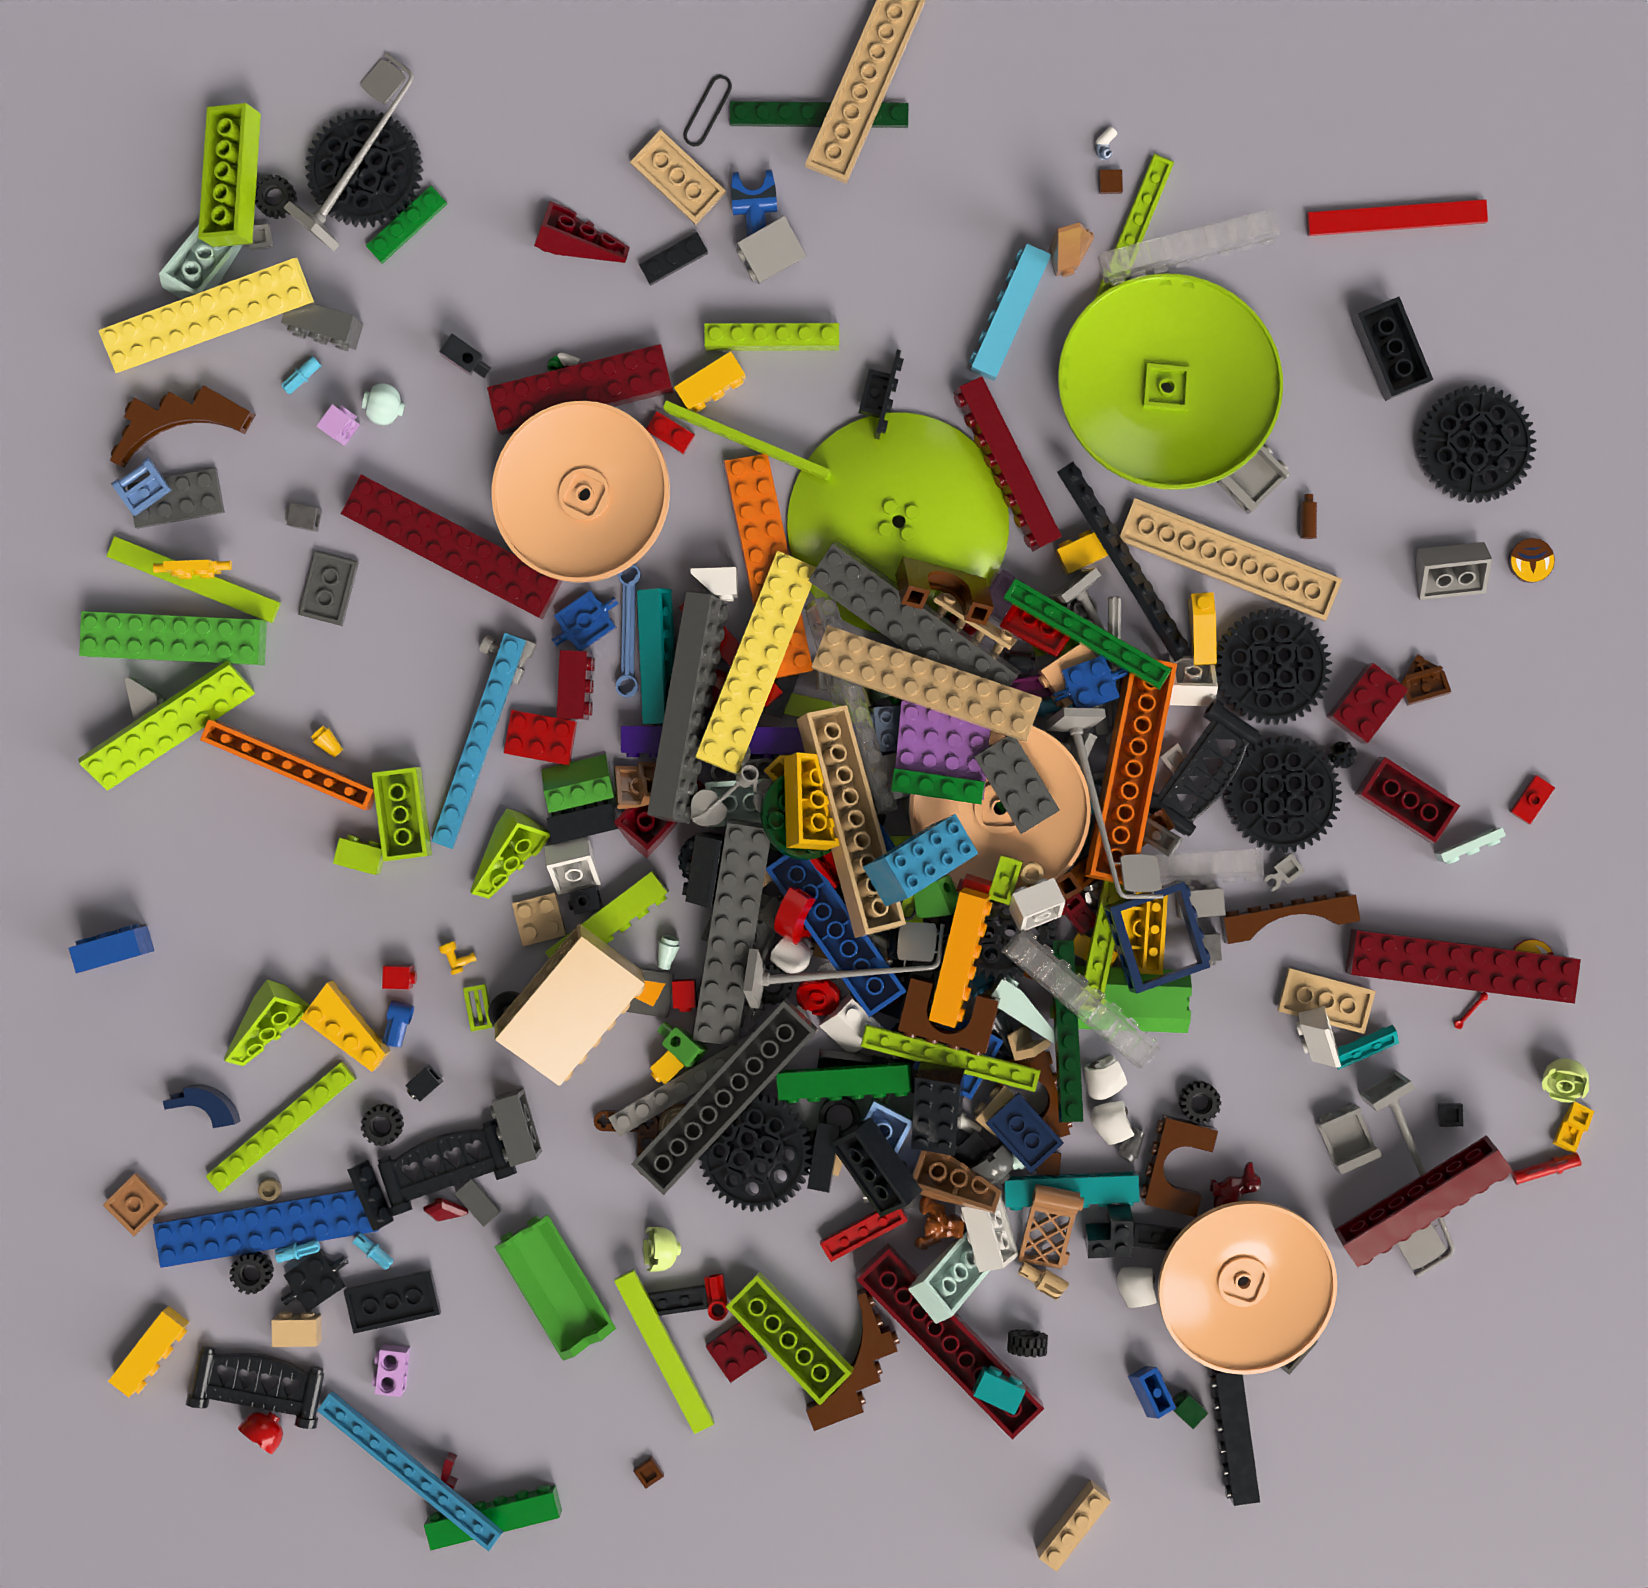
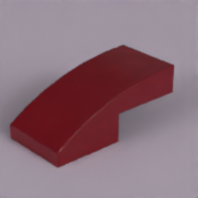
[1063,893,1096,936]
[441,1452,458,1490]

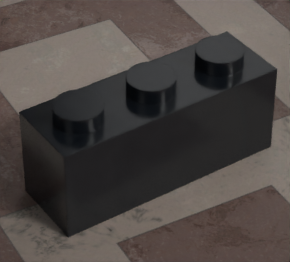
[546,800,618,844]

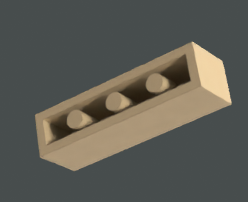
[1036,1480,1111,1572]

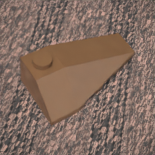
[1048,222,1094,277]
[913,1150,1002,1213]

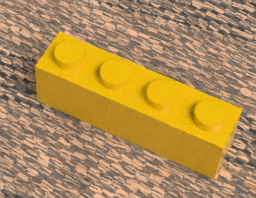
[108,1306,189,1398]

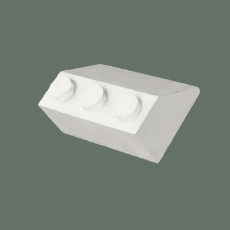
[961,1194,1018,1272]

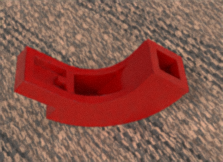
[774,887,816,945]

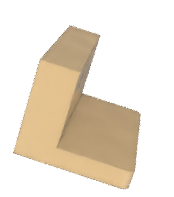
[1008,1025,1051,1061]

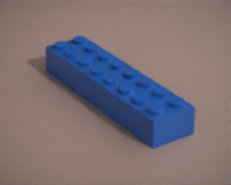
[766,855,907,1017]

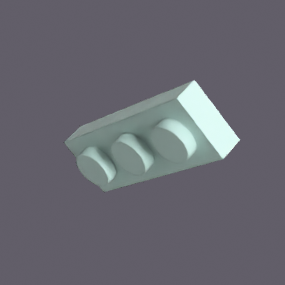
[1435,827,1506,864]

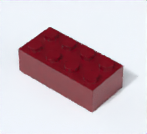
[1355,757,1460,843]

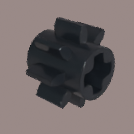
[1328,741,1358,769]

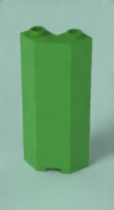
[1049,966,1192,1033]
[494,1215,616,1361]

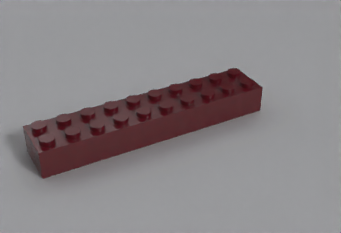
[340,474,563,620]
[1346,929,1581,1004]
[856,1243,1044,1440]

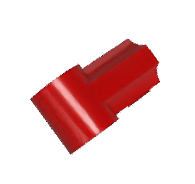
[704,1273,729,1321]

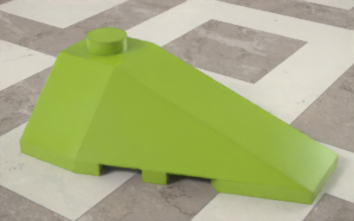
[470,808,550,899]
[224,979,310,1066]

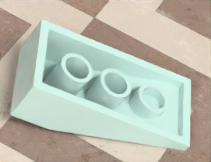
[159,225,243,299]
[986,975,1055,1044]
[908,1229,989,1324]

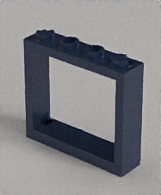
[1103,880,1210,994]

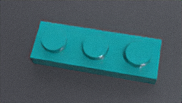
[1337,1024,1399,1070]

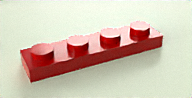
[820,1208,908,1262]

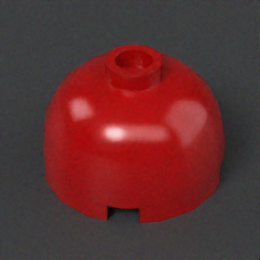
[238,1411,283,1454]

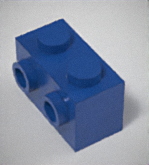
[1128,1366,1176,1419]

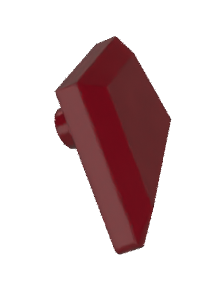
[423,1198,468,1222]

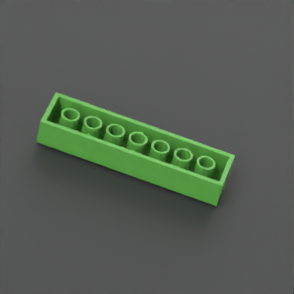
[79,611,267,666]

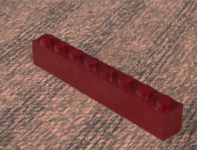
[953,376,1062,552]

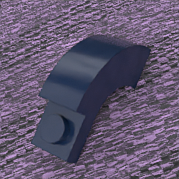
[163,1085,241,1128]

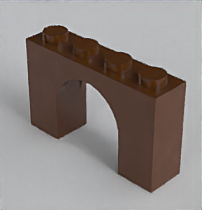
[895,556,994,626]
[898,975,1001,1056]
[999,1050,1072,1138]
[1139,1115,1218,1217]

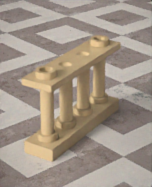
[934,592,1017,655]

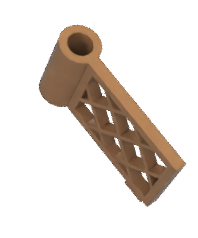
[1018,1184,1084,1269]

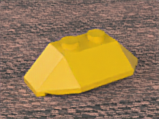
[1121,885,1168,975]

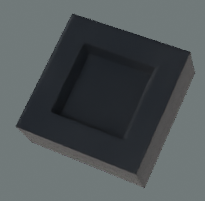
[1438,1103,1463,1127]

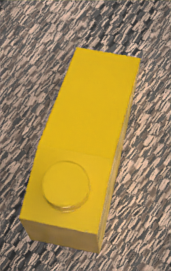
[1187,592,1217,666]

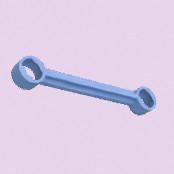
[616,564,641,698]

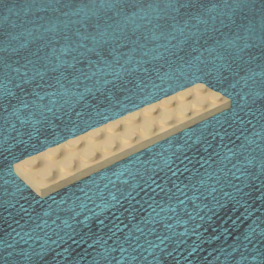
[805,0,926,184]
[1119,498,1342,621]
[812,625,1042,742]

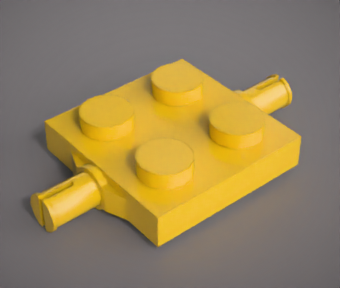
[153,560,232,579]

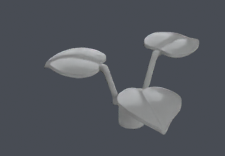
[690,746,785,826]

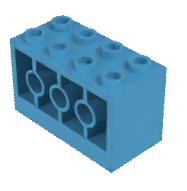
[863,814,978,907]

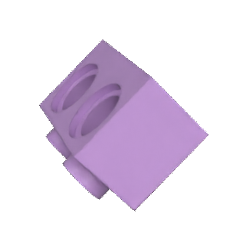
[317,404,360,446]
[372,1344,410,1397]

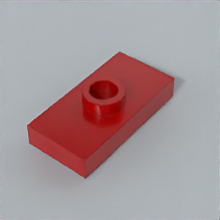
[1510,775,1555,825]

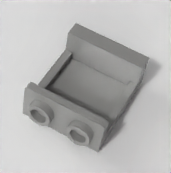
[736,216,806,284]
[1217,444,1290,514]
[1315,1103,1382,1174]

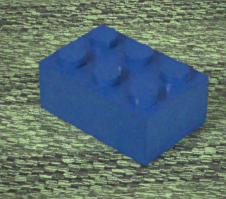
[69,923,155,974]

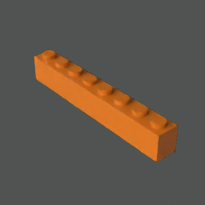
[200,719,375,810]

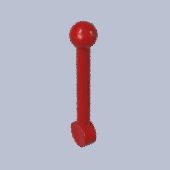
[1454,992,1488,1029]

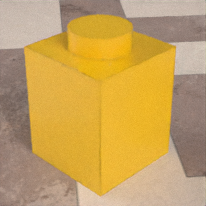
[650,1050,685,1084]

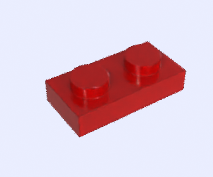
[646,411,695,455]

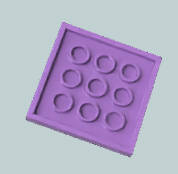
[895,700,991,800]

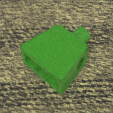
[914,875,959,919]
[657,1021,709,1067]

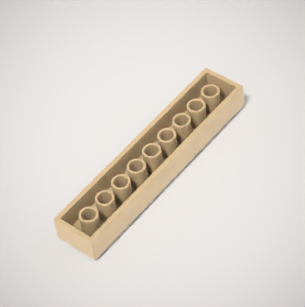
[796,705,906,938]

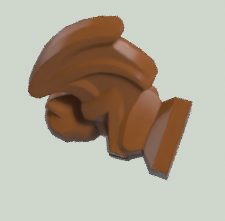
[914,1196,965,1250]

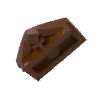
[1401,654,1452,706]

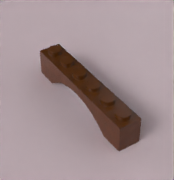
[1220,890,1360,944]

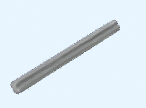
[1107,596,1121,727]

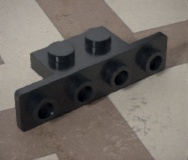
[858,349,904,440]

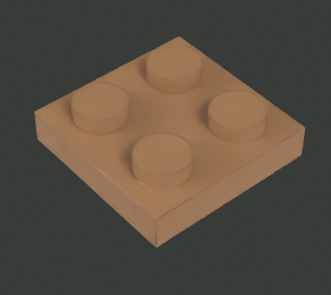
[103,1173,167,1237]

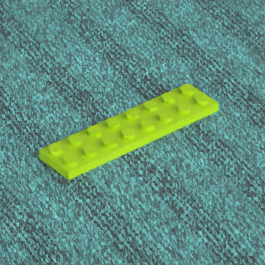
[78,660,255,791]

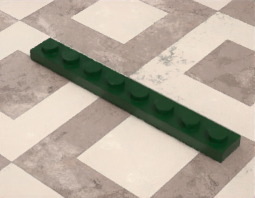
[730,101,909,128]
[1050,940,1084,1123]

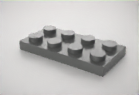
[128,468,225,529]
[973,736,1060,834]

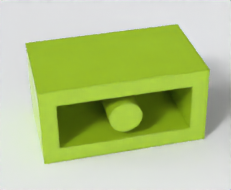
[333,834,383,875]

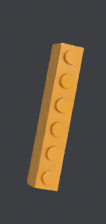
[929,887,992,1028]

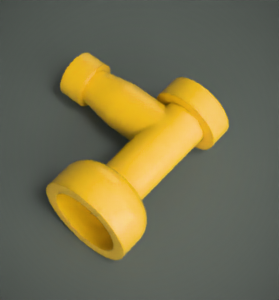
[438,941,477,975]

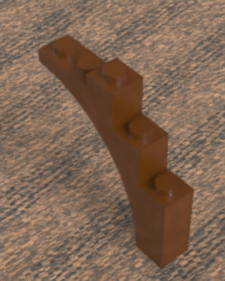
[110,385,256,468]
[806,1288,900,1431]

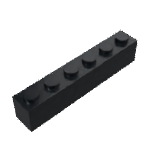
[1209,1369,1260,1506]

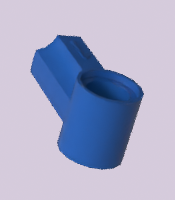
[382,1000,414,1048]

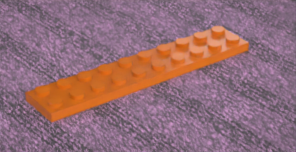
[723,454,813,679]

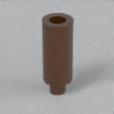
[1300,494,1317,539]

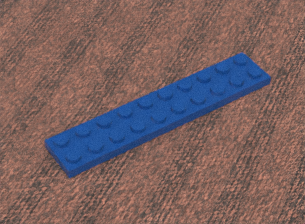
[153,1189,380,1268]

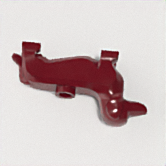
[1210,1162,1261,1208]

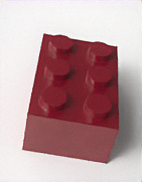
[556,650,595,720]
[1326,663,1409,744]

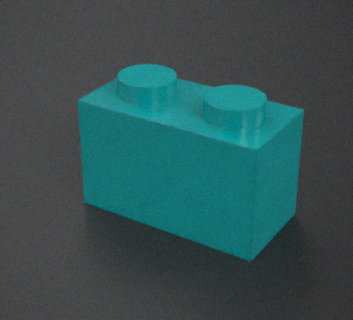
[972,1366,1026,1415]

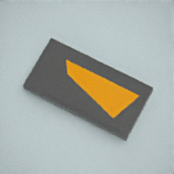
[626,968,674,1018]

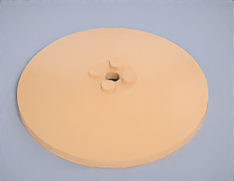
[492,401,670,583]
[909,726,1091,893]
[1158,1201,1337,1374]

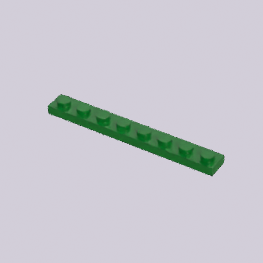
[1004,578,1172,690]

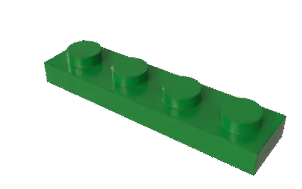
[366,186,447,264]
[891,768,985,804]

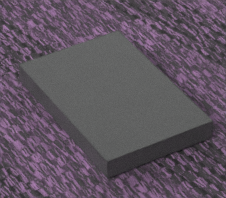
[298,550,359,626]

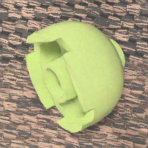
[1542,1058,1589,1102]
[643,1227,681,1272]

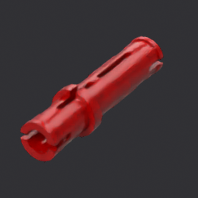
[1511,1152,1582,1185]

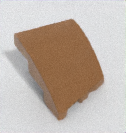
[614,762,656,809]

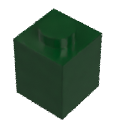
[1172,1389,1208,1429]

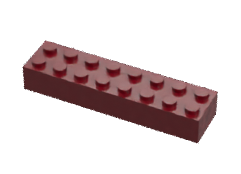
[487,344,674,435]
[1335,1135,1513,1267]

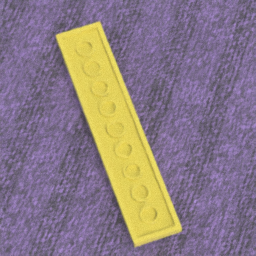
[98,258,314,373]
[695,550,817,774]

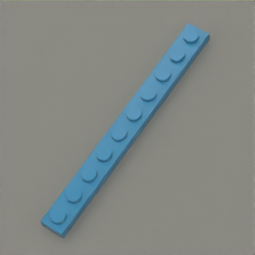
[431,633,527,849]
[317,1391,504,1552]

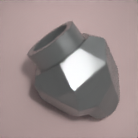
[1081,879,1103,910]

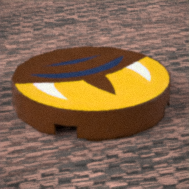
[1508,538,1555,583]

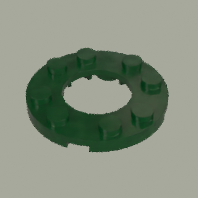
[760,774,832,860]

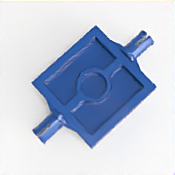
[551,590,619,651]
[1053,656,1128,708]

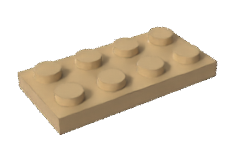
[630,129,726,225]
[1277,968,1376,1034]

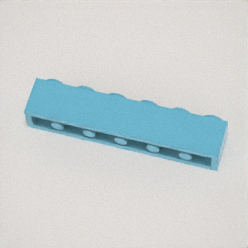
[969,244,1051,381]

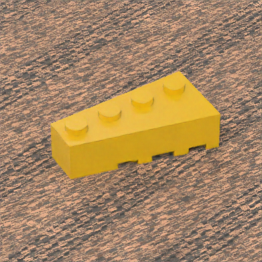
[784,753,840,850]
[300,980,391,1072]

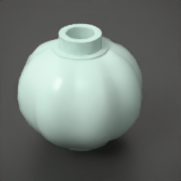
[362,383,405,426]

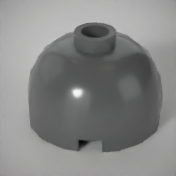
[969,1142,1014,1184]

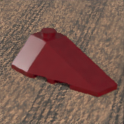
[534,201,630,263]
[614,780,706,858]

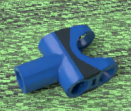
[731,169,778,237]

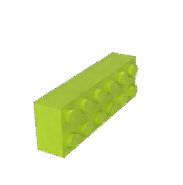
[198,103,261,247]
[726,1272,854,1405]

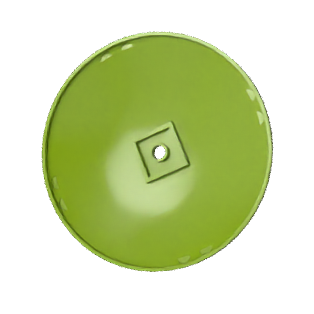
[1058,274,1283,490]
[787,412,1009,634]

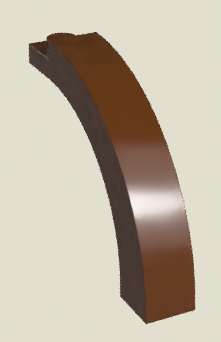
[1055,808,1175,900]

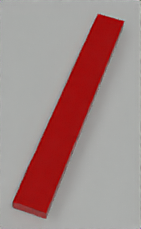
[1307,199,1488,236]

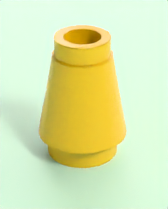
[311,725,343,758]

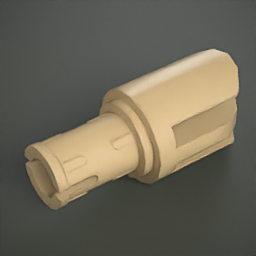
[1018,1261,1069,1300]

